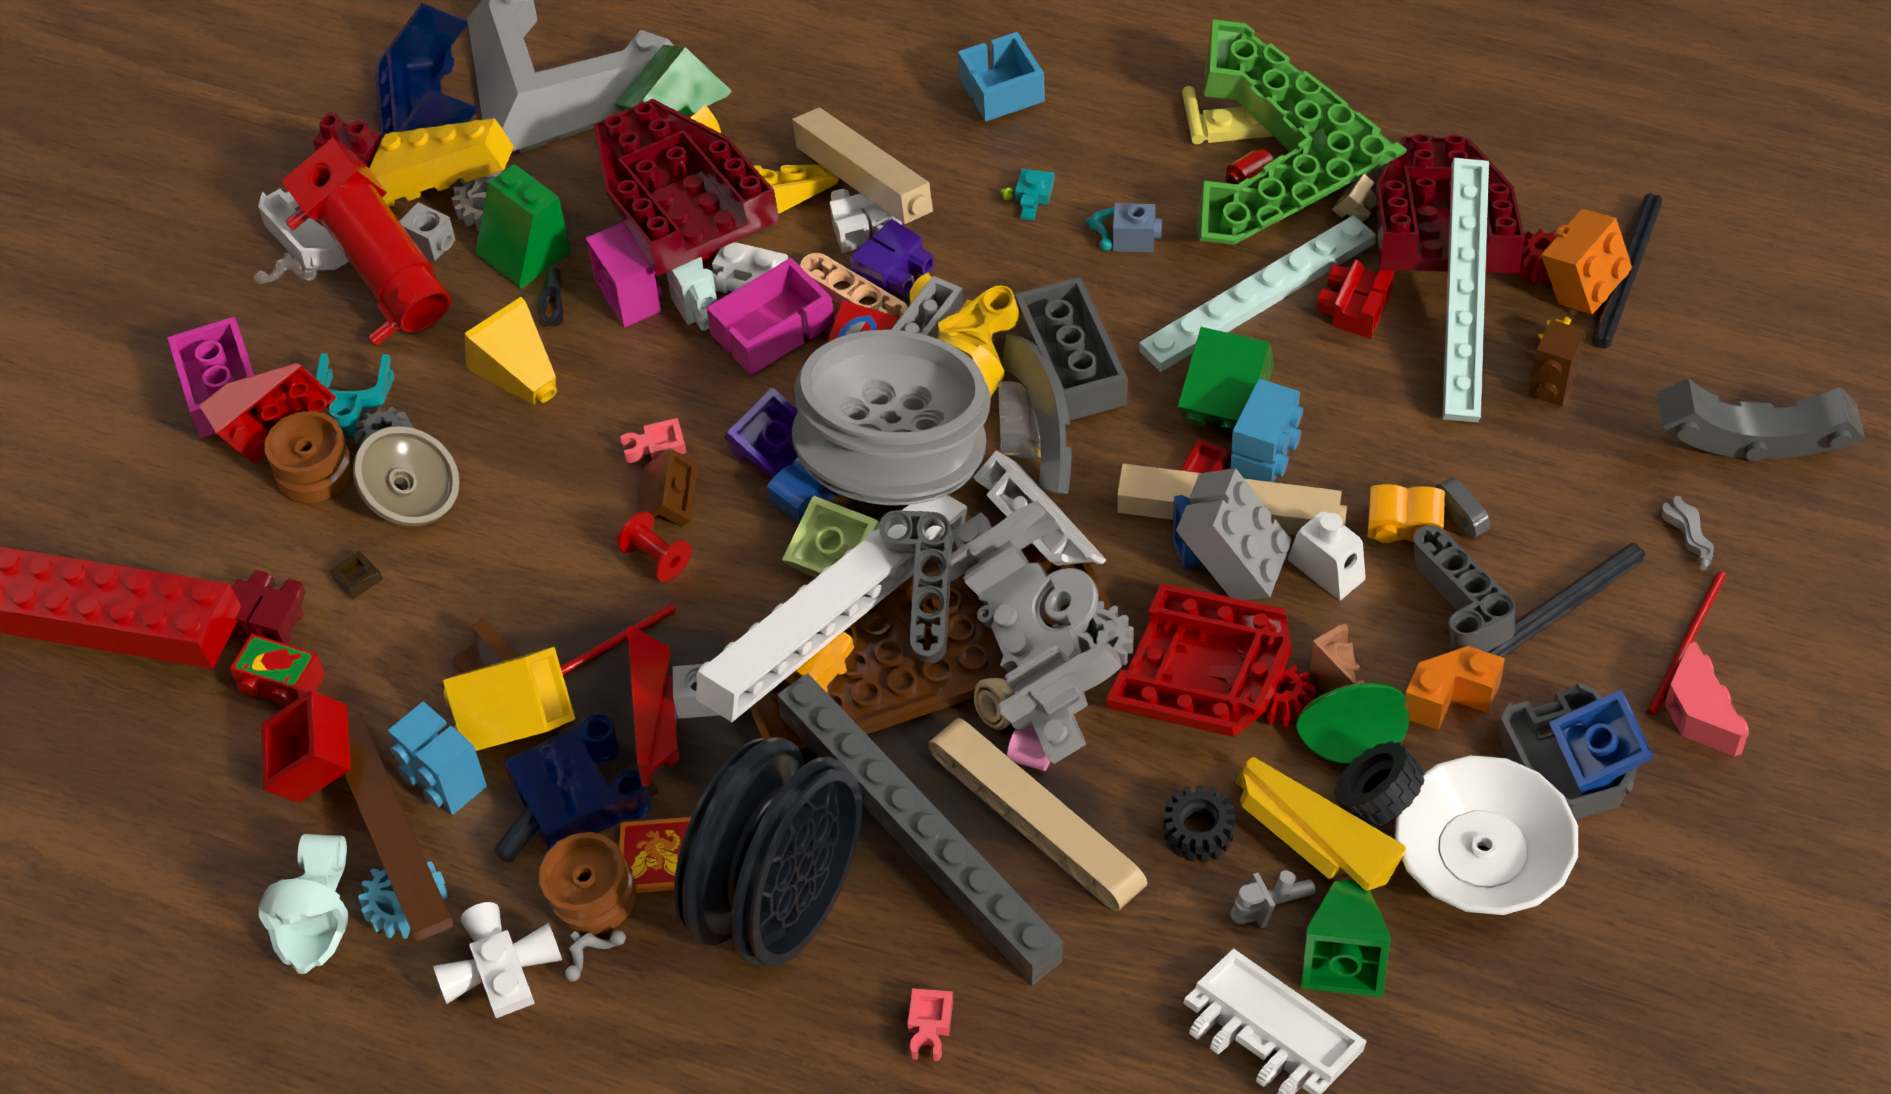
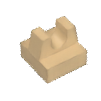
[1332,174,1377,222]

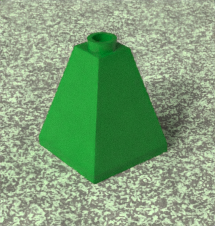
[1301,879,1391,997]

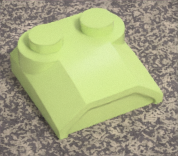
[782,496,879,578]

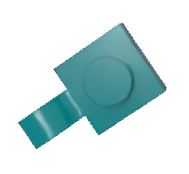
[1015,169,1055,221]

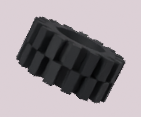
[1163,785,1235,862]

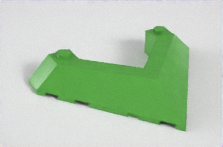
[1196,19,1407,245]

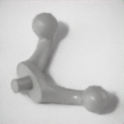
[565,930,626,982]

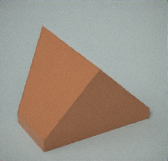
[1310,624,1364,692]

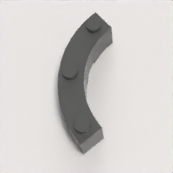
[1656,378,1865,461]

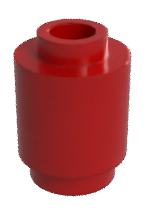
[1225,149,1274,185]

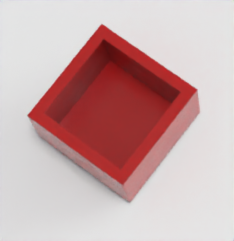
[261,690,351,803]

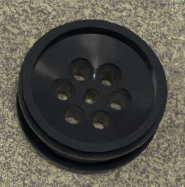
[674,737,862,966]

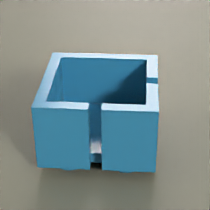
[958,32,1045,122]
[1231,379,1303,482]
[388,701,487,815]

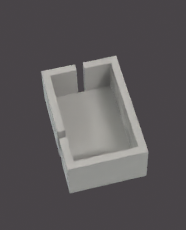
[1176,468,1292,600]

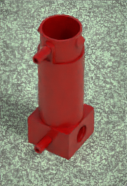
[282,137,451,346]

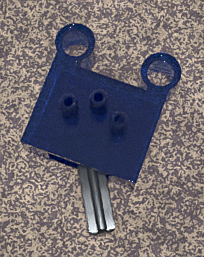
[494,713,652,862]

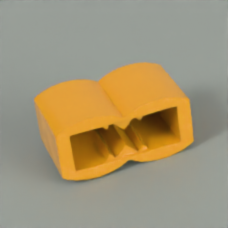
[1368,484,1445,543]

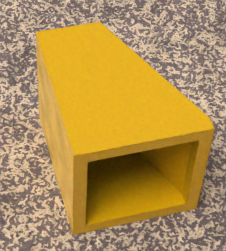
[443,647,575,751]

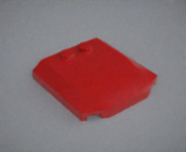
[1106,583,1292,737]

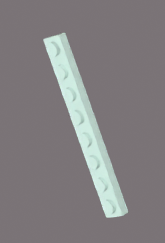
[1442,158,1489,423]
[1139,215,1376,372]

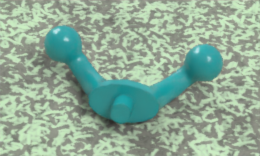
[1086,207,1114,251]

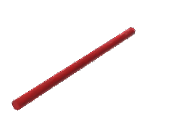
[1647,571,1726,716]
[560,604,676,675]

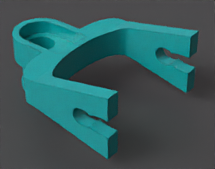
[316,353,395,439]

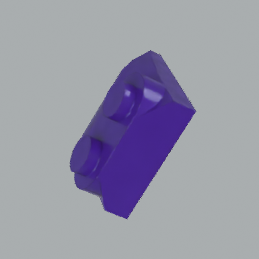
[724,387,798,478]

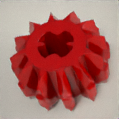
[1520,228,1557,287]
[1258,664,1315,729]

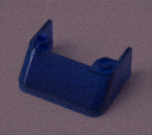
[375,3,477,141]

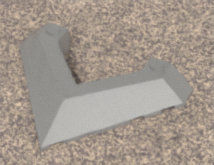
[467,0,674,153]

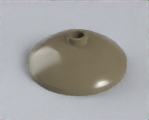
[353,426,459,526]

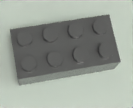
[1015,276,1128,421]

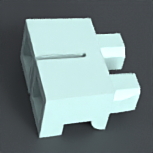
[667,257,717,331]

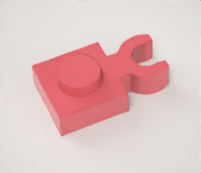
[620,418,687,463]
[908,988,953,1061]

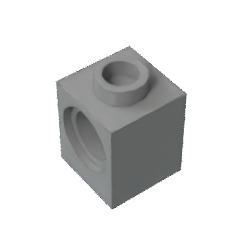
[399,202,456,261]
[673,664,719,719]

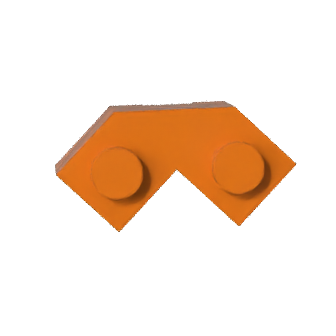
[1404,646,1505,730]

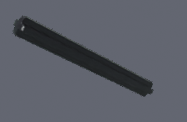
[1592,193,1663,349]
[1488,543,1645,657]

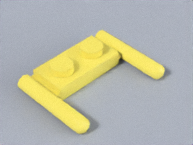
[1182,86,1273,144]

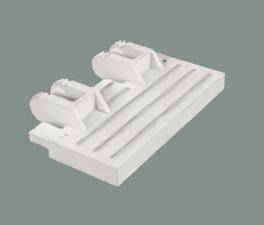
[1183,948,1367,1094]

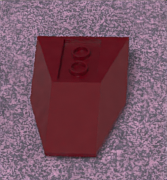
[593,99,780,276]
[1376,134,1525,274]

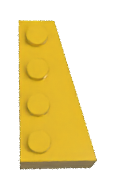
[369,118,514,207]

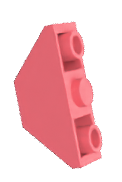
[1665,642,1749,757]

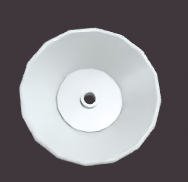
[1395,755,1578,915]

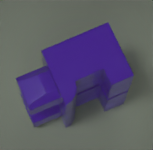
[850,219,934,296]

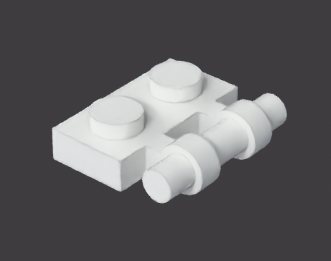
[712,242,788,293]

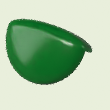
[1296,683,1409,765]

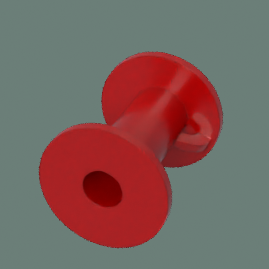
[617,511,692,583]

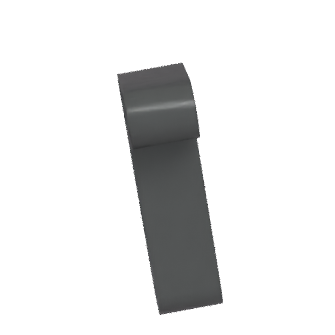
[879,510,953,664]
[1414,525,1515,652]

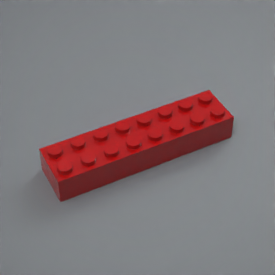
[0,547,241,669]

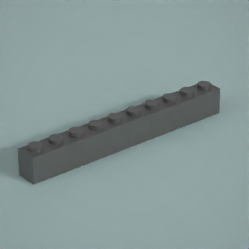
[778,673,1063,986]

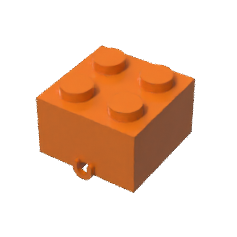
[1541,208,1632,315]

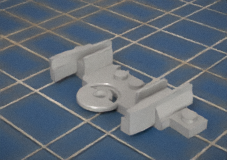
[938,501,1122,764]

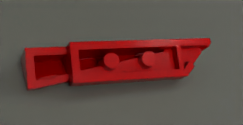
[627,626,679,787]

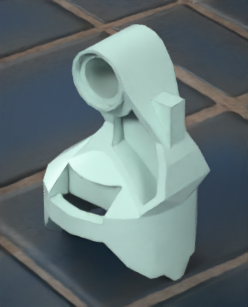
[259,834,348,974]

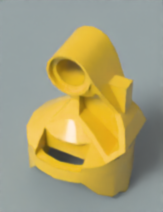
[937,285,1020,398]

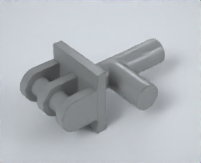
[1230,871,1315,928]

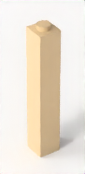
[792,107,933,224]
[1117,464,1347,535]

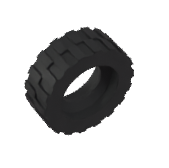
[1334,741,1425,827]

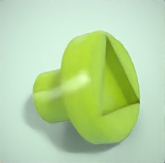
[1000,187,1014,201]

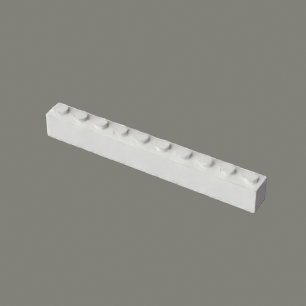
[695,495,967,722]

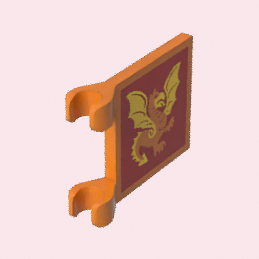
[619,817,691,893]

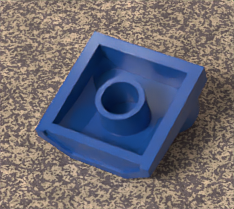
[1549,689,1654,793]

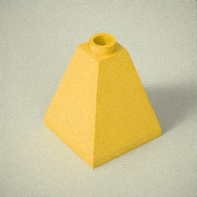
[465,297,557,404]

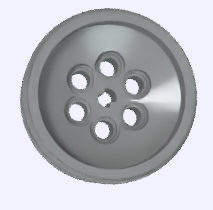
[792,330,991,505]

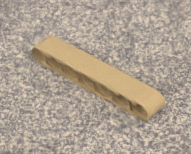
[928,718,1147,911]

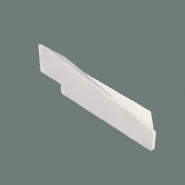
[973,450,1106,566]

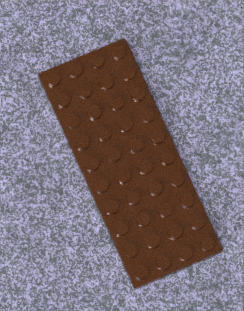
[723,543,1112,756]

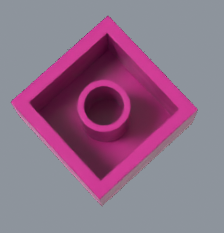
[586,222,662,328]

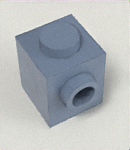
[1113,203,1162,253]

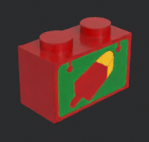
[230,633,325,707]

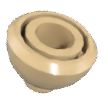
[974,678,1015,730]

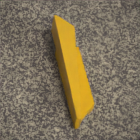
[1236,757,1406,891]

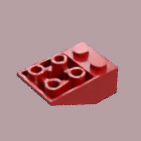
[199,363,336,464]

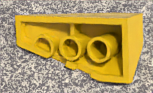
[754,165,839,213]

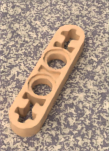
[800,253,908,318]

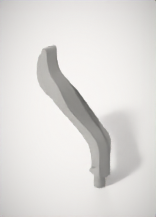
[1661,496,1714,570]

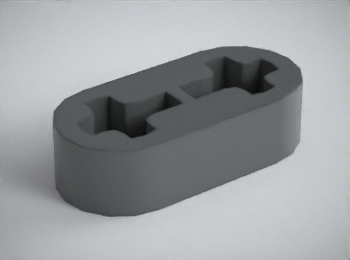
[1435,477,1491,539]

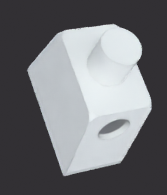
[1288,511,1366,601]

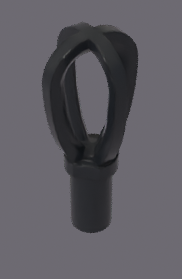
[537,268,563,327]

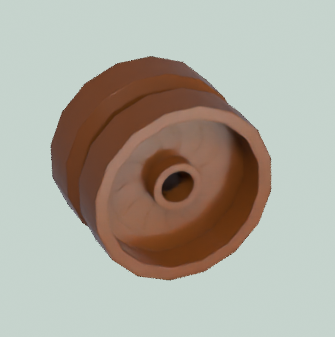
[265,411,353,503]
[539,832,637,935]

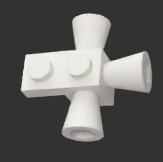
[433,902,562,1018]

